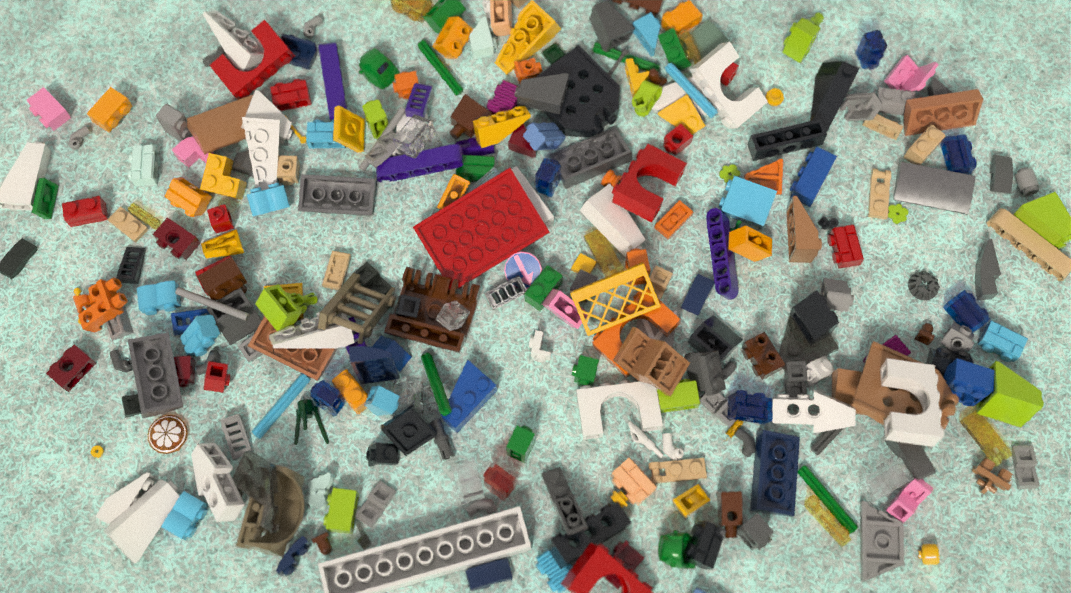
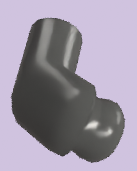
[196,350,221,375]

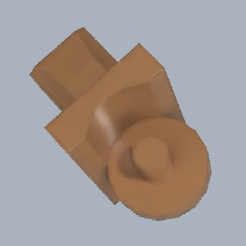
[972,458,1013,494]

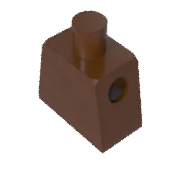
[449,94,492,140]
[716,491,743,538]

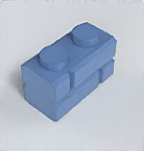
[523,122,566,151]

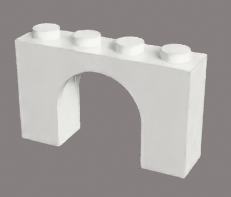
[690,42,768,129]
[880,358,944,447]
[576,380,663,440]

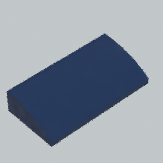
[349,346,400,385]
[750,430,800,517]

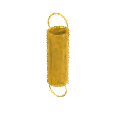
[725,416,745,441]

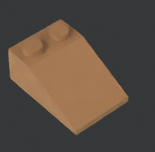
[786,196,822,263]

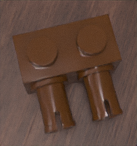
[197,257,247,301]
[742,332,785,380]

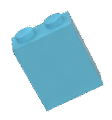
[719,176,777,229]

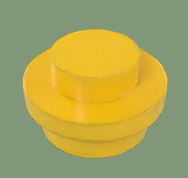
[765,88,784,106]
[610,490,628,508]

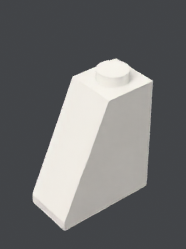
[241,90,293,144]

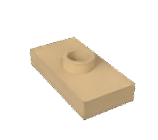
[322,250,351,290]

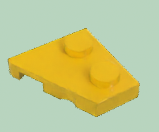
[658,95,706,135]
[201,229,245,258]

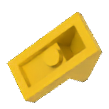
[625,58,650,98]
[673,484,710,519]

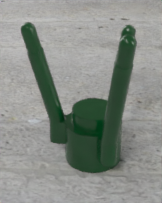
[294,399,329,445]

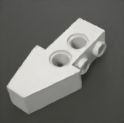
[773,390,855,433]
[191,443,245,522]

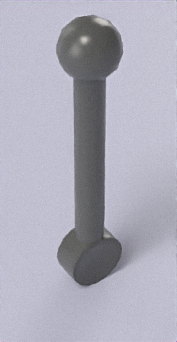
[607,49,629,77]

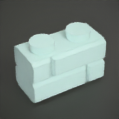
[128,145,159,186]

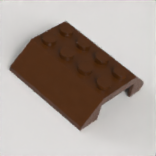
[384,267,481,353]

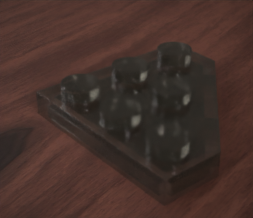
[779,305,839,371]

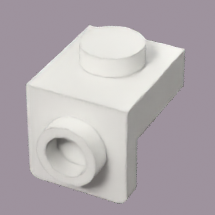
[529,330,551,363]
[806,356,835,387]

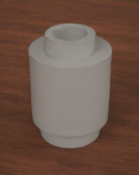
[1014,167,1039,196]

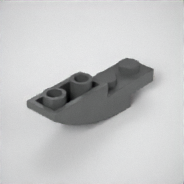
[541,467,587,535]

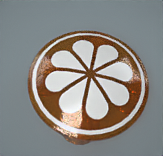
[148,415,188,454]

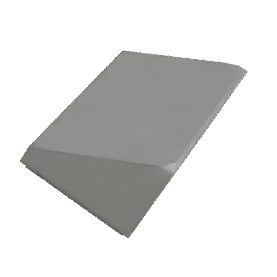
[106,305,134,341]

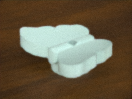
[304,472,334,510]

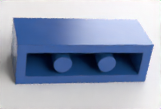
[789,147,837,207]

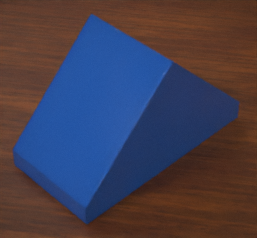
[372,335,412,372]

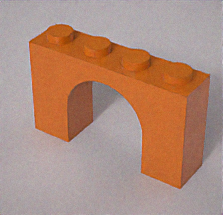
[592,289,681,378]

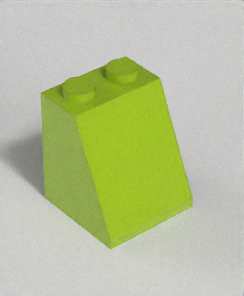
[1013,191,1071,250]
[976,361,1044,428]

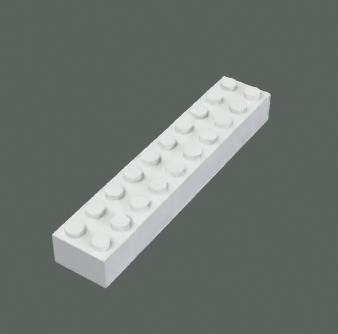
[318,507,531,593]

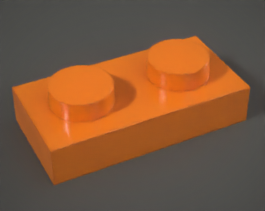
[654,200,693,239]

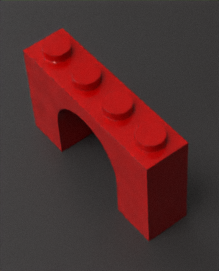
[209,19,295,100]
[612,144,687,223]
[561,543,653,593]

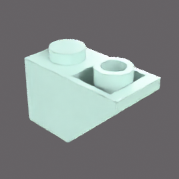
[469,16,497,59]

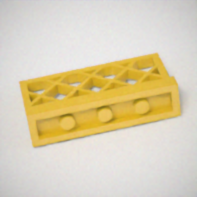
[570,262,661,336]

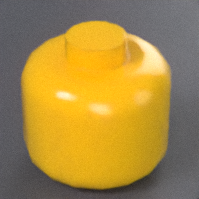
[918,544,940,565]

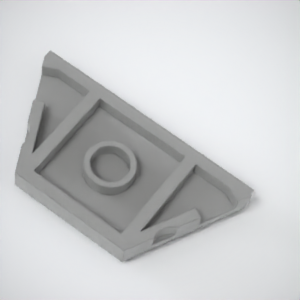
[860,501,904,582]

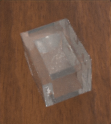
[435,301,470,331]

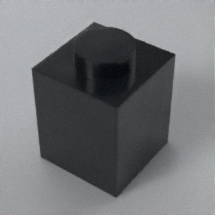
[395,294,421,318]

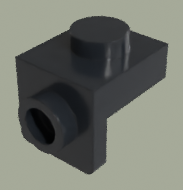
[366,443,399,467]

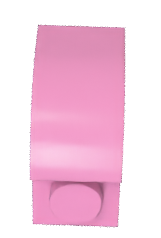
[172,137,214,168]
[886,477,934,523]

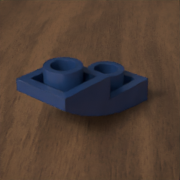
[681,274,715,316]
[276,535,311,576]
[465,558,513,591]

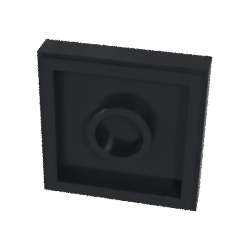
[381,404,438,456]

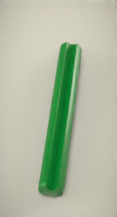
[418,40,463,96]
[592,42,660,72]
[421,352,452,416]
[798,465,858,534]

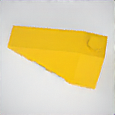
[495,0,561,75]

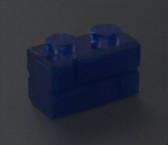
[855,30,887,70]
[940,134,977,175]
[535,158,561,197]
[943,290,991,333]
[310,380,345,417]
[727,390,773,424]

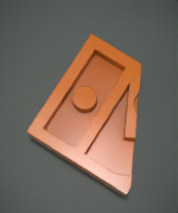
[744,159,783,195]

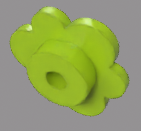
[719,164,741,183]
[888,204,908,224]

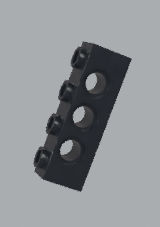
[747,119,827,161]
[548,502,632,569]

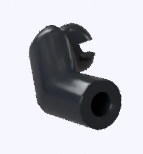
[818,217,839,230]

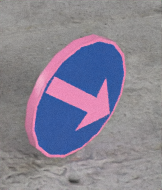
[504,251,542,289]

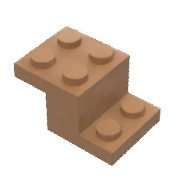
[613,327,690,397]

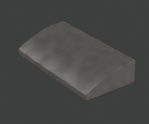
[549,127,632,189]
[893,162,976,215]
[298,174,377,216]
[128,332,183,419]

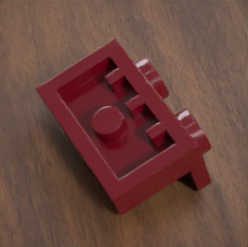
[603,540,644,590]

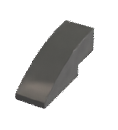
[975,239,1001,301]

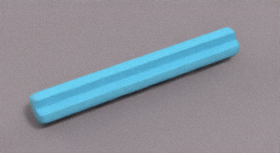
[665,63,718,118]
[252,373,310,439]

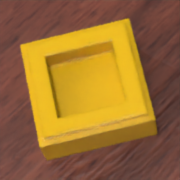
[571,253,597,274]

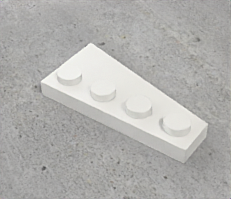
[242,117,280,190]

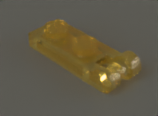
[679,29,702,67]
[584,229,624,277]
[960,410,1012,467]
[804,495,852,547]

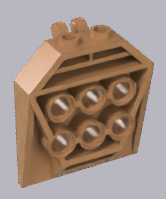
[851,341,959,430]

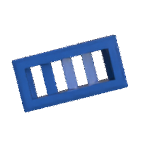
[171,308,210,336]

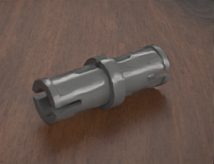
[430,419,455,461]

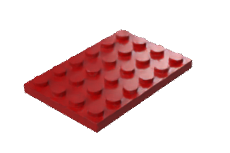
[413,168,550,290]

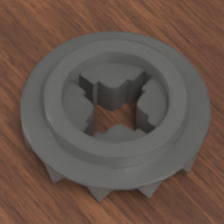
[908,271,940,301]

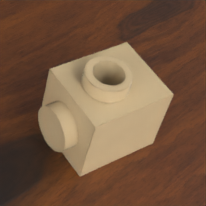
[277,156,300,186]

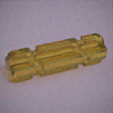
[128,203,161,230]

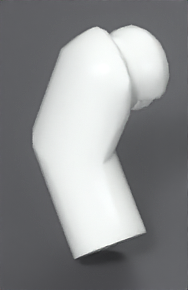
[662,433,684,460]

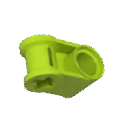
[632,80,663,117]

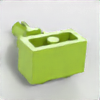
[782,13,824,63]
[255,284,318,331]

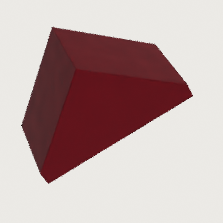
[508,124,536,158]

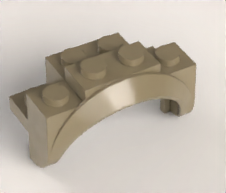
[236,463,305,557]

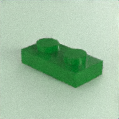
[31,178,59,219]

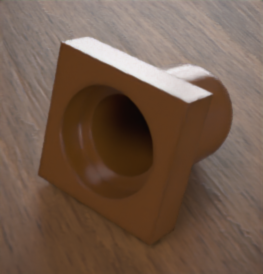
[649,68,667,87]
[914,323,935,346]
[311,532,332,555]

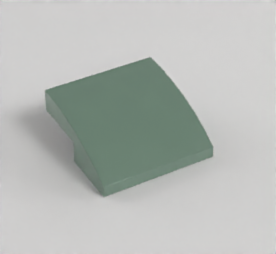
[683,19,732,63]

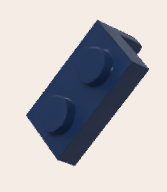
[281,34,318,70]

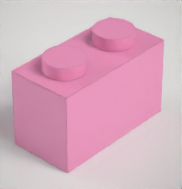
[26,87,71,131]
[542,289,588,329]

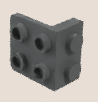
[684,350,726,396]

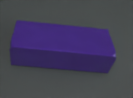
[455,137,495,156]

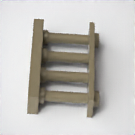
[318,273,396,344]

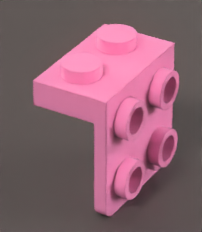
[884,55,938,92]

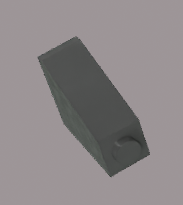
[589,0,635,52]
[515,73,569,114]

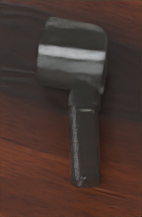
[355,520,371,549]

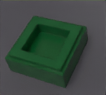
[541,43,566,65]

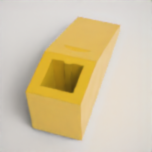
[473,106,531,148]

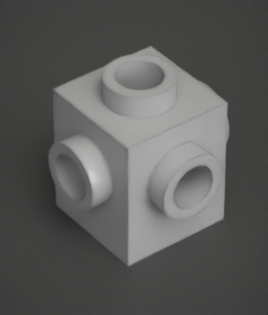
[941,322,975,352]

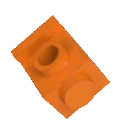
[514,58,542,85]

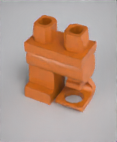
[73,278,128,333]

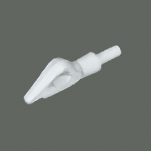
[482,0,491,23]
[628,421,664,458]

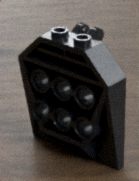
[535,44,620,138]

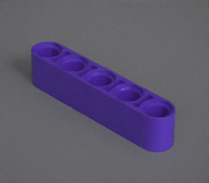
[318,42,348,121]
[376,144,463,183]
[706,208,739,300]

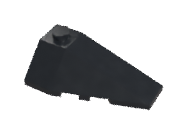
[810,61,860,132]

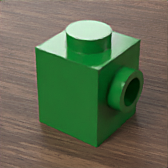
[571,355,599,387]

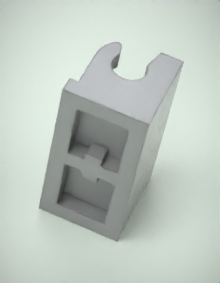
[840,92,883,121]

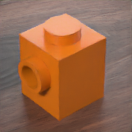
[393,71,420,99]

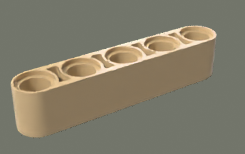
[987,208,1071,281]

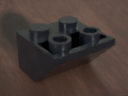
[790,290,839,346]
[688,315,743,364]

